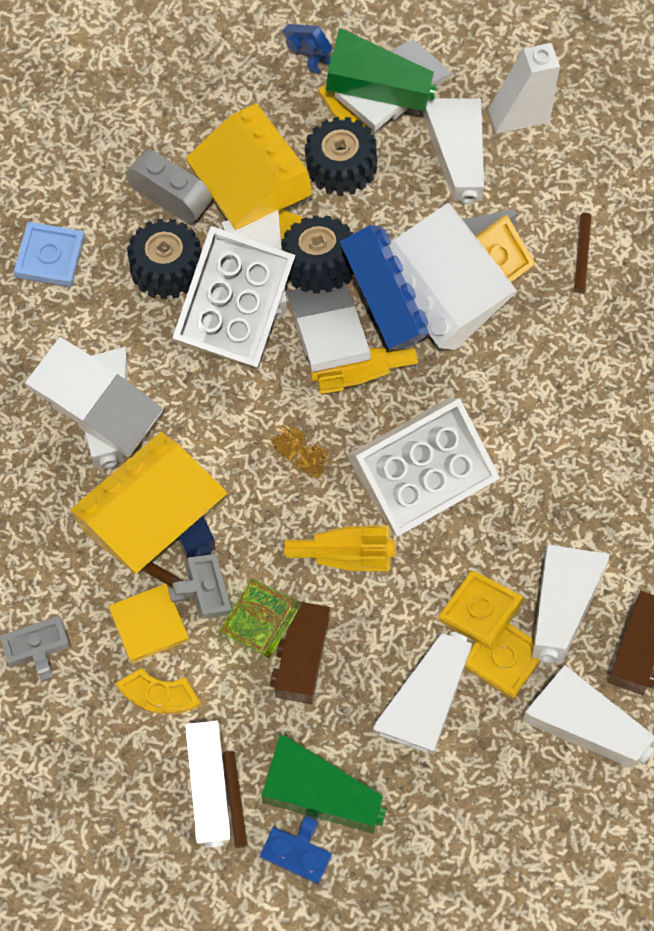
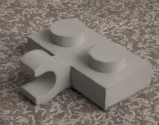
[168,554,232,619]
[0,616,70,681]

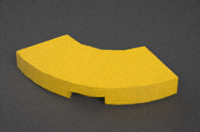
[115,668,201,715]

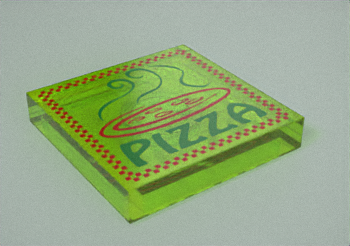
[219,578,301,659]

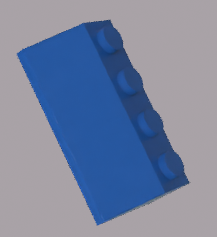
[339,225,430,350]

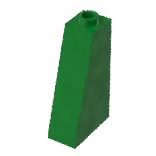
[325,29,437,111]
[262,735,387,834]

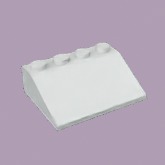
[389,203,518,350]
[172,226,295,368]
[347,398,500,537]

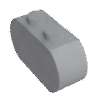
[126,149,212,224]

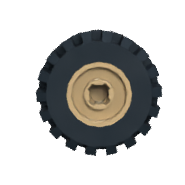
[305,117,378,196]
[281,215,354,294]
[127,219,201,299]

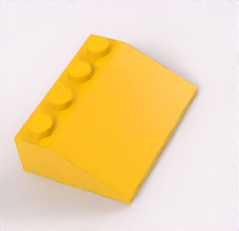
[185,103,312,230]
[70,432,227,574]

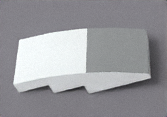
[335,40,453,131]
[287,282,371,372]
[25,337,163,457]

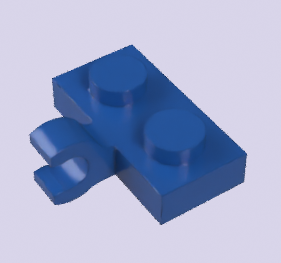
[281,24,333,74]
[259,816,332,885]

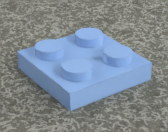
[14,222,85,287]

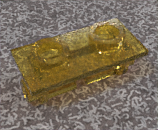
[271,425,333,479]

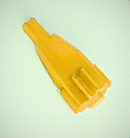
[309,348,418,395]
[284,525,396,572]

